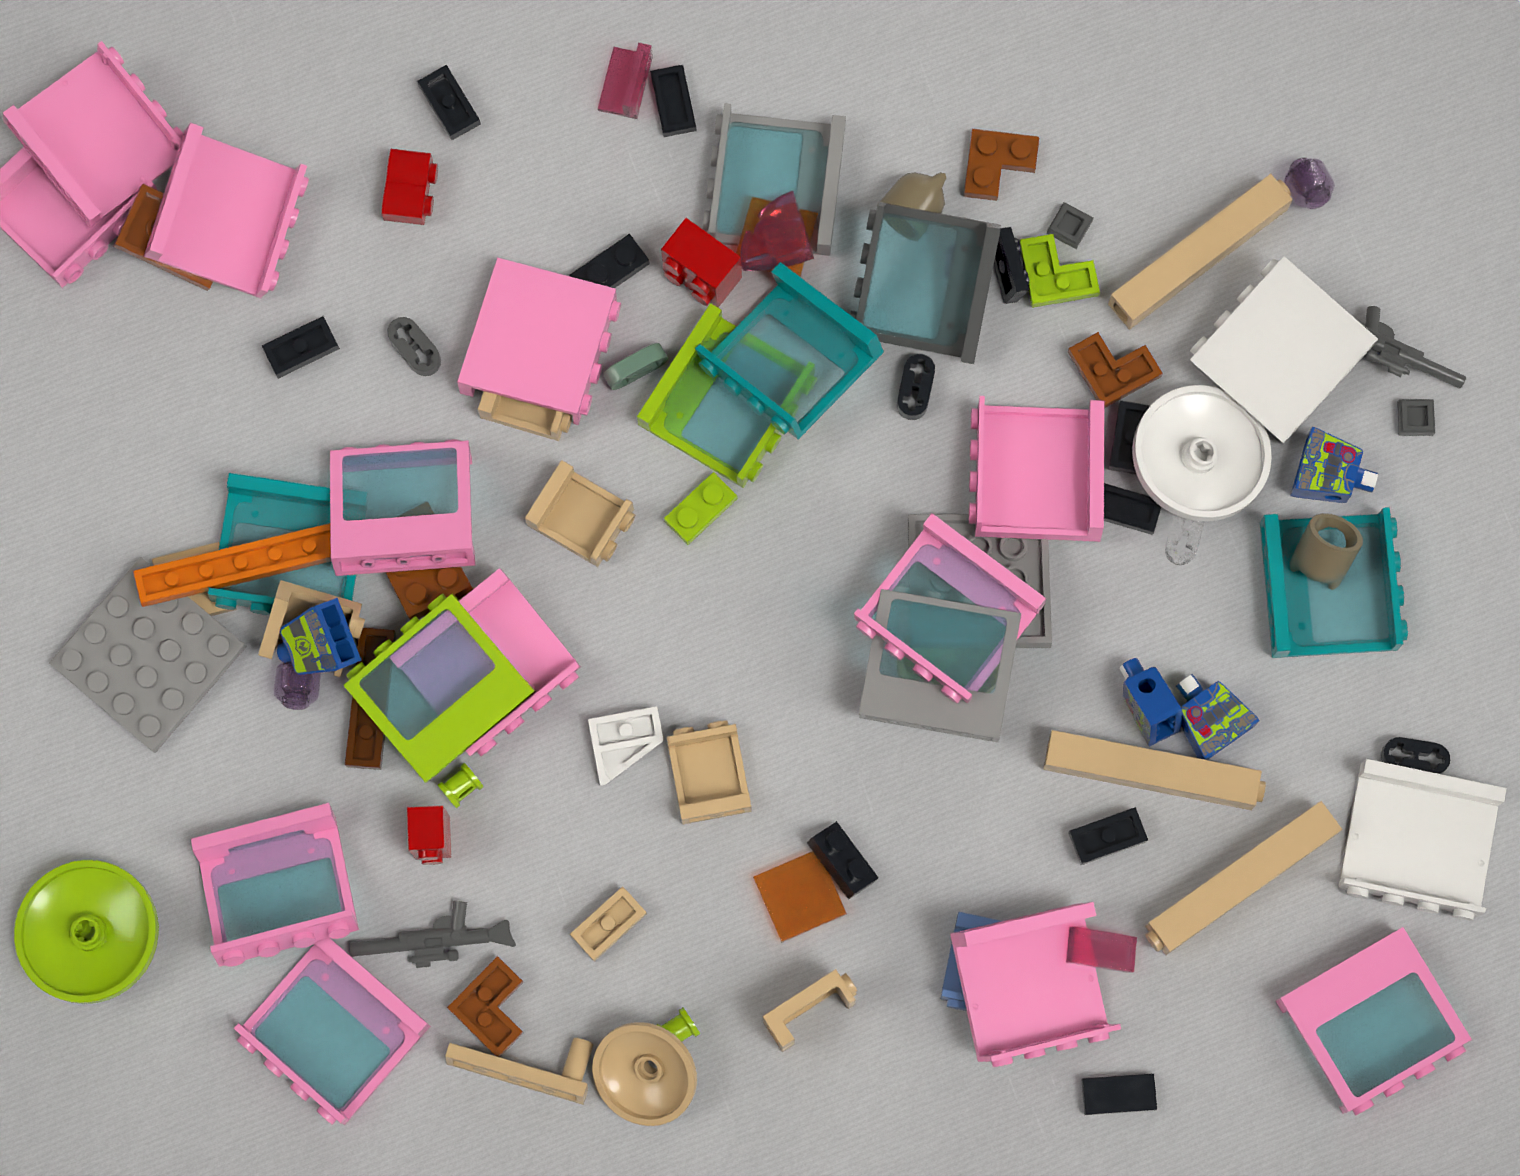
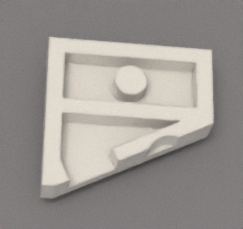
[588,706,664,786]

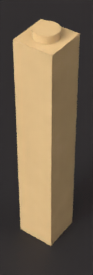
[1108,174,1292,330]
[1043,730,1266,810]
[1145,801,1343,955]

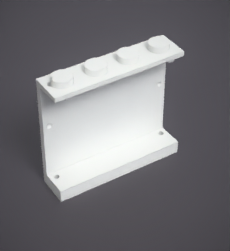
[1190,256,1378,444]
[1338,759,1507,921]

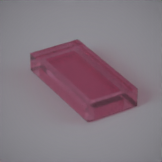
[1066,927,1137,973]

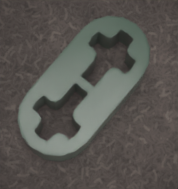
[603,343,668,390]

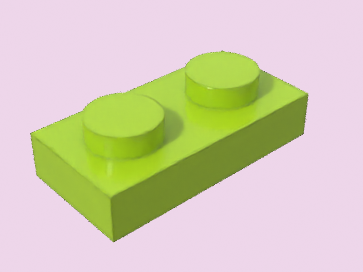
[664,472,738,545]

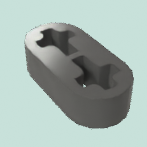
[387,317,441,376]

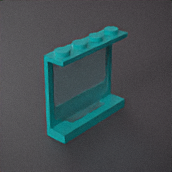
[695,262,884,440]
[208,473,369,615]
[1260,507,1408,658]

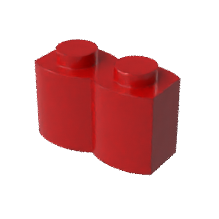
[381,149,438,225]

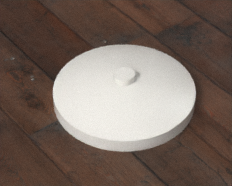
[1132,385,1272,522]

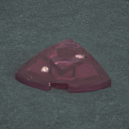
[741,190,814,271]

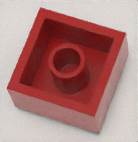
[661,218,742,308]

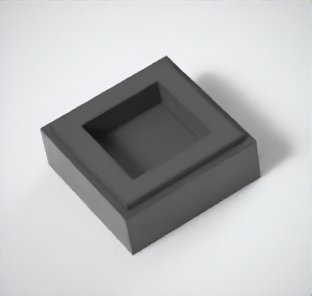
[1047,202,1094,250]
[1397,399,1435,436]

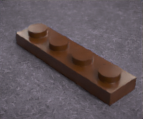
[345,628,396,770]

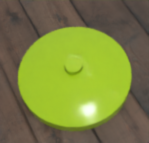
[14,860,159,1004]

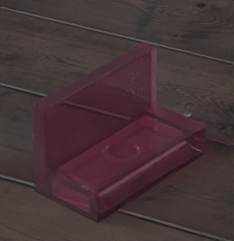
[598,42,653,119]

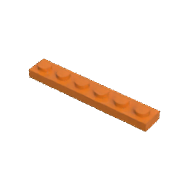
[133,523,331,607]

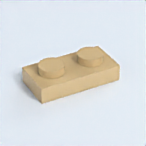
[570,886,647,962]

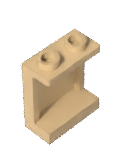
[478,391,573,441]
[525,460,636,567]
[258,580,365,677]
[666,721,752,825]
[763,969,857,1052]

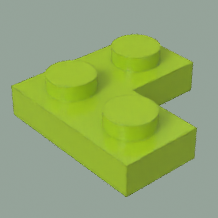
[1019,234,1100,308]

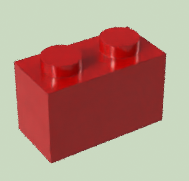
[407,806,451,865]

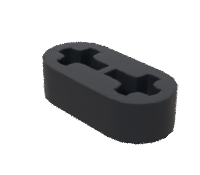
[897,354,935,420]
[1381,737,1451,774]

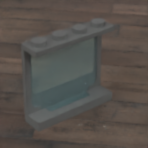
[850,202,1001,364]

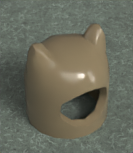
[877,172,946,241]
[1290,513,1363,590]

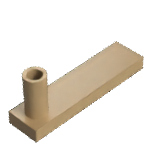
[445,1038,593,1105]

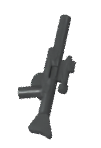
[1364,306,1466,388]
[350,901,516,968]

